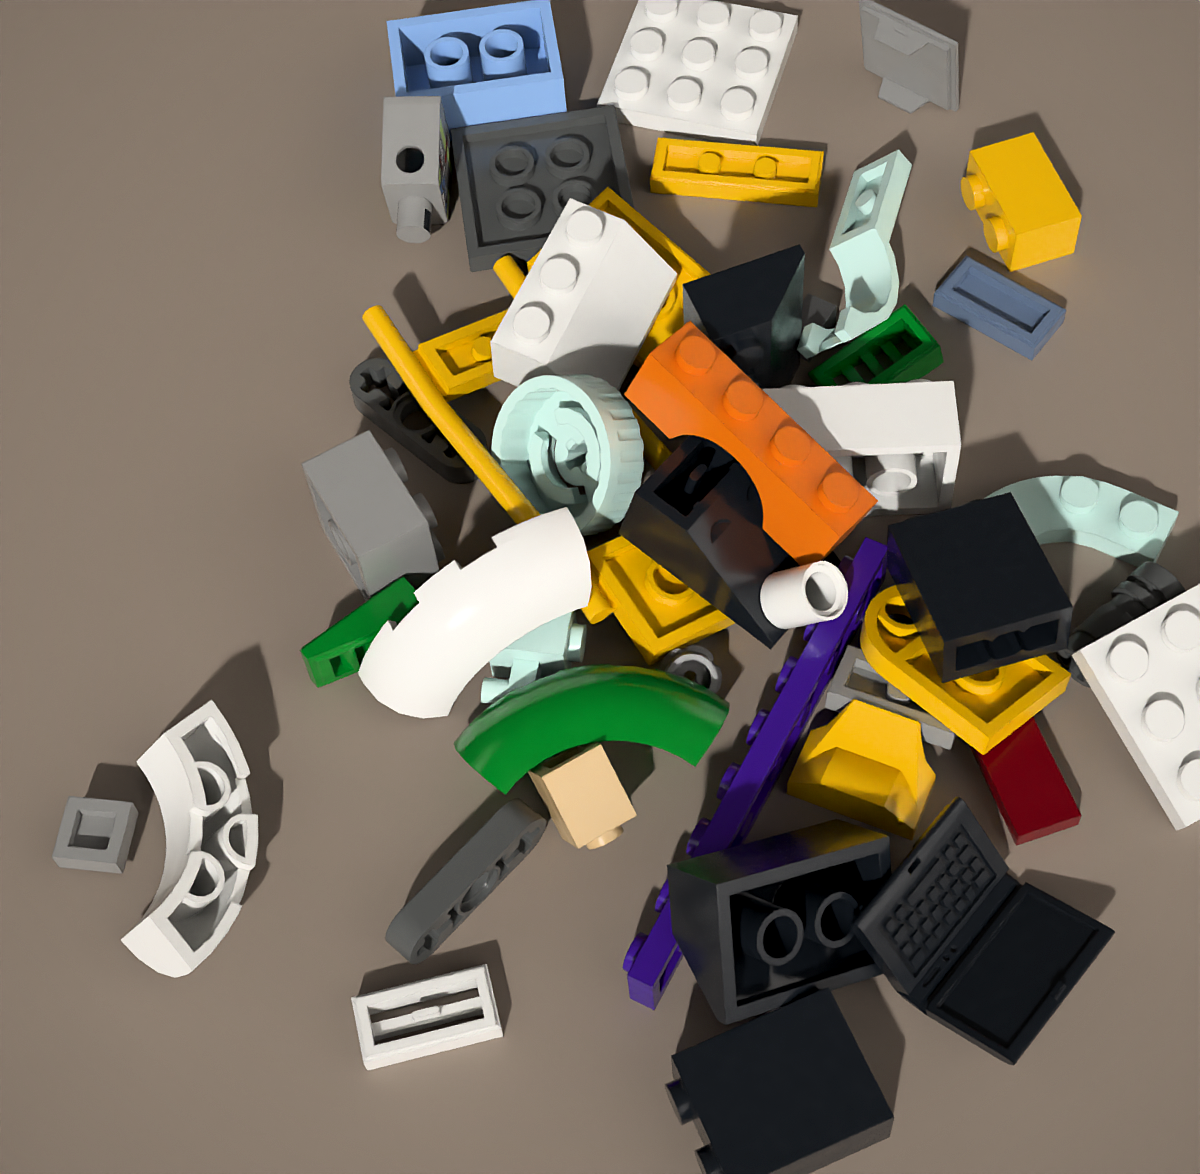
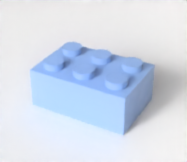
[386,0,567,141]

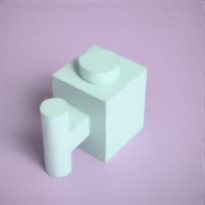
[481,611,587,704]

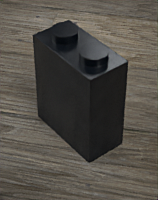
[887,492,1073,683]
[665,987,894,1174]

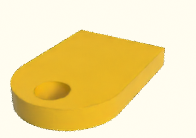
[860,585,1071,755]

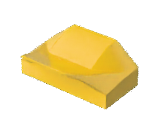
[787,699,936,840]

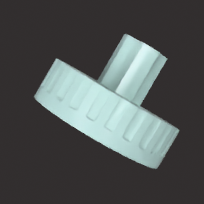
[491,374,644,536]

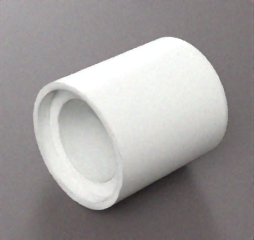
[760,561,848,629]

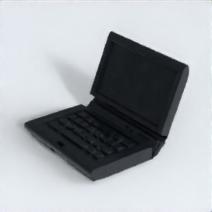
[850,796,1115,1066]

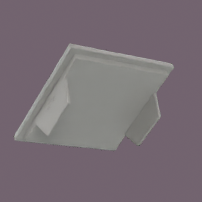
[859,0,959,114]

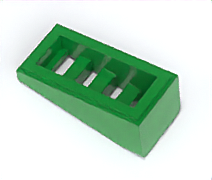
[808,304,944,387]
[300,577,419,688]

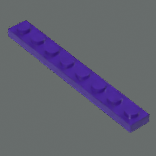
[622,537,887,1010]

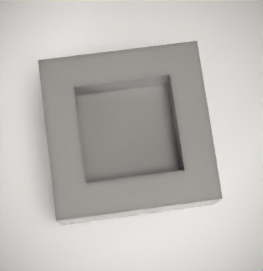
[52,796,139,874]

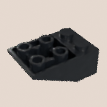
[618,435,841,650]

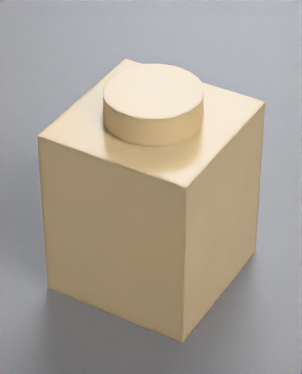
[528,742,637,849]

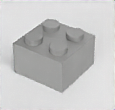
[301,430,445,601]

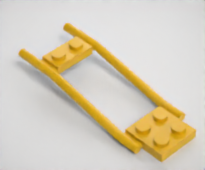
[362,255,735,665]

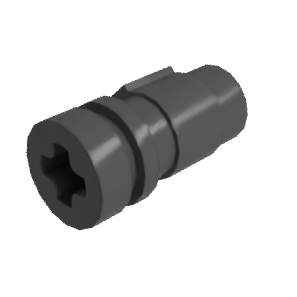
[1056,561,1186,688]

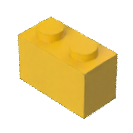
[961,132,1082,272]

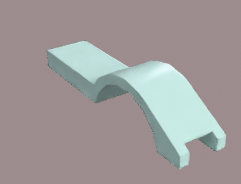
[797,149,912,359]

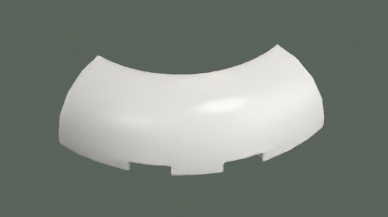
[358,507,592,719]
[121,700,258,978]

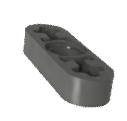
[349,358,488,484]
[385,798,546,965]

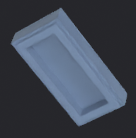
[932,255,1066,361]

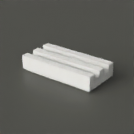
[351,964,503,1071]

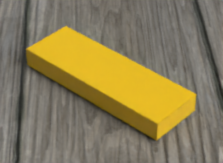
[650,137,824,207]

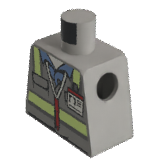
[381,96,454,243]

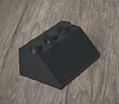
[682,244,805,389]
[667,819,891,1025]

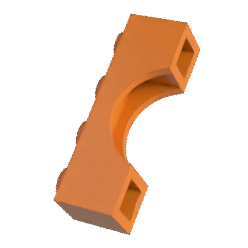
[624,321,878,566]

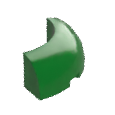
[454,663,730,795]

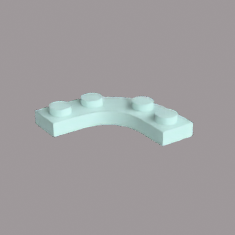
[984,475,1179,567]

